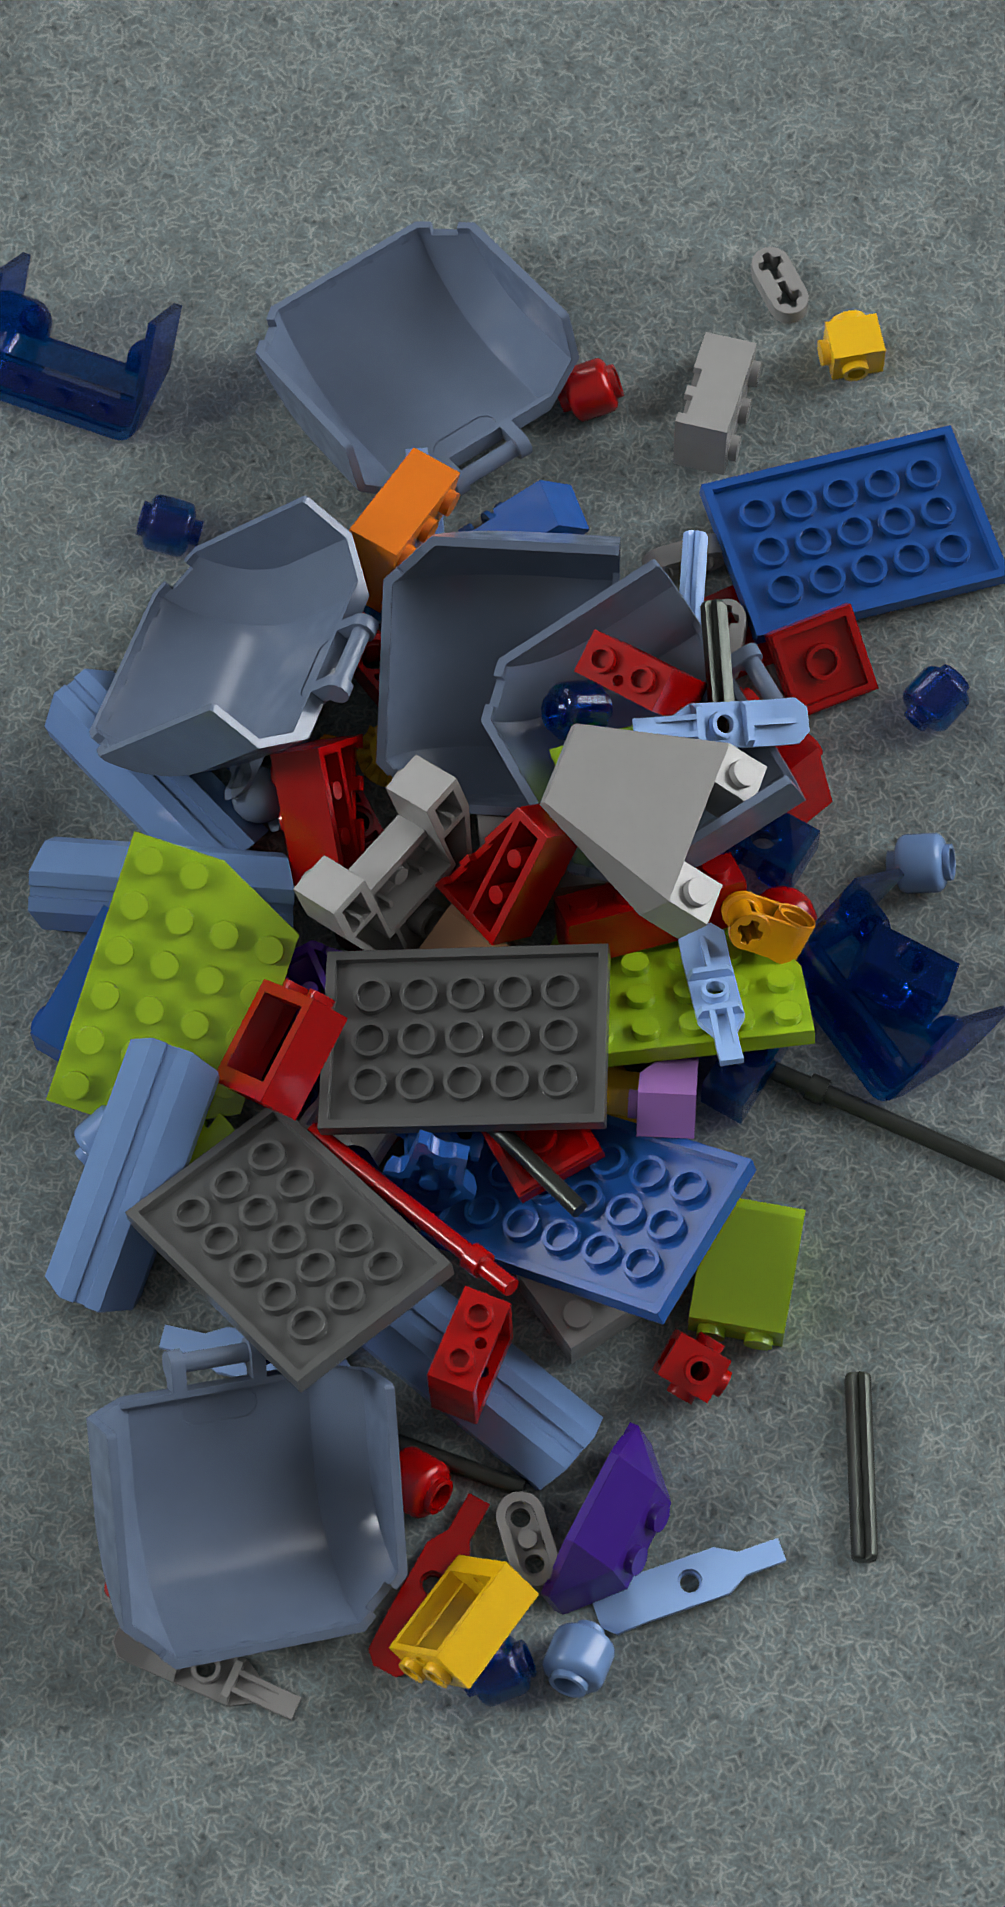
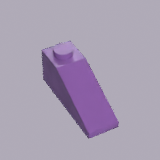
[628,1057,699,1139]

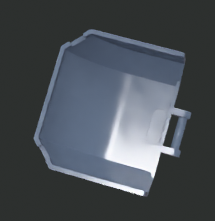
[255,221,579,496]
[89,496,379,777]
[376,531,621,816]
[481,559,806,882]
[86,1337,408,1670]

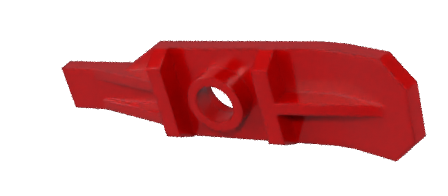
[368,1493,490,1677]

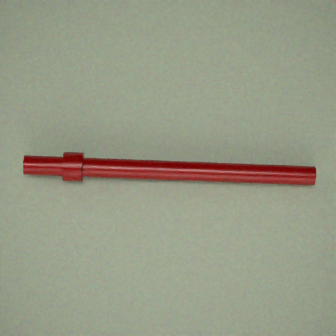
[307,1123,519,1296]

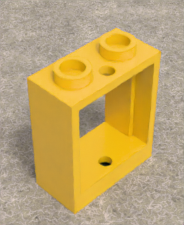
[389,1555,539,1689]

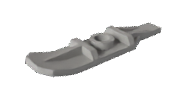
[112,1626,302,1720]

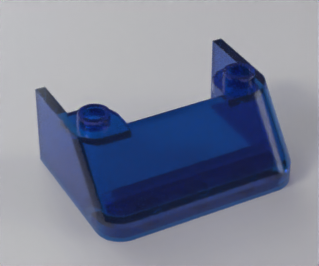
[0,252,182,440]
[796,868,1005,1101]

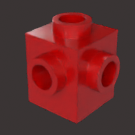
[652,1328,732,1405]

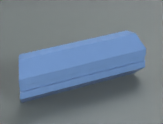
[45,669,269,850]
[28,836,295,933]
[45,1038,220,1312]
[361,1285,603,1490]

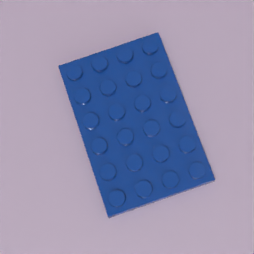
[699,425,1005,644]
[419,1114,756,1325]

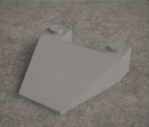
[540,723,767,939]
[293,755,472,951]

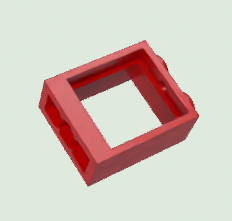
[574,629,707,716]
[217,978,348,1121]
[427,1285,513,1425]

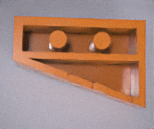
[349,448,460,613]

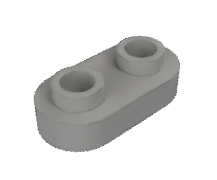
[496,1491,558,1590]

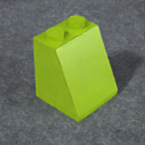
[688,1198,806,1351]

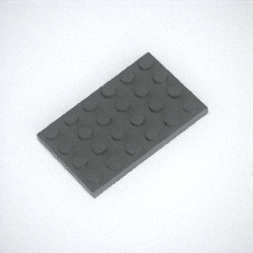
[318,943,611,1135]
[125,1108,455,1393]

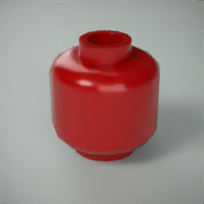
[558,358,624,422]
[399,1446,453,1519]

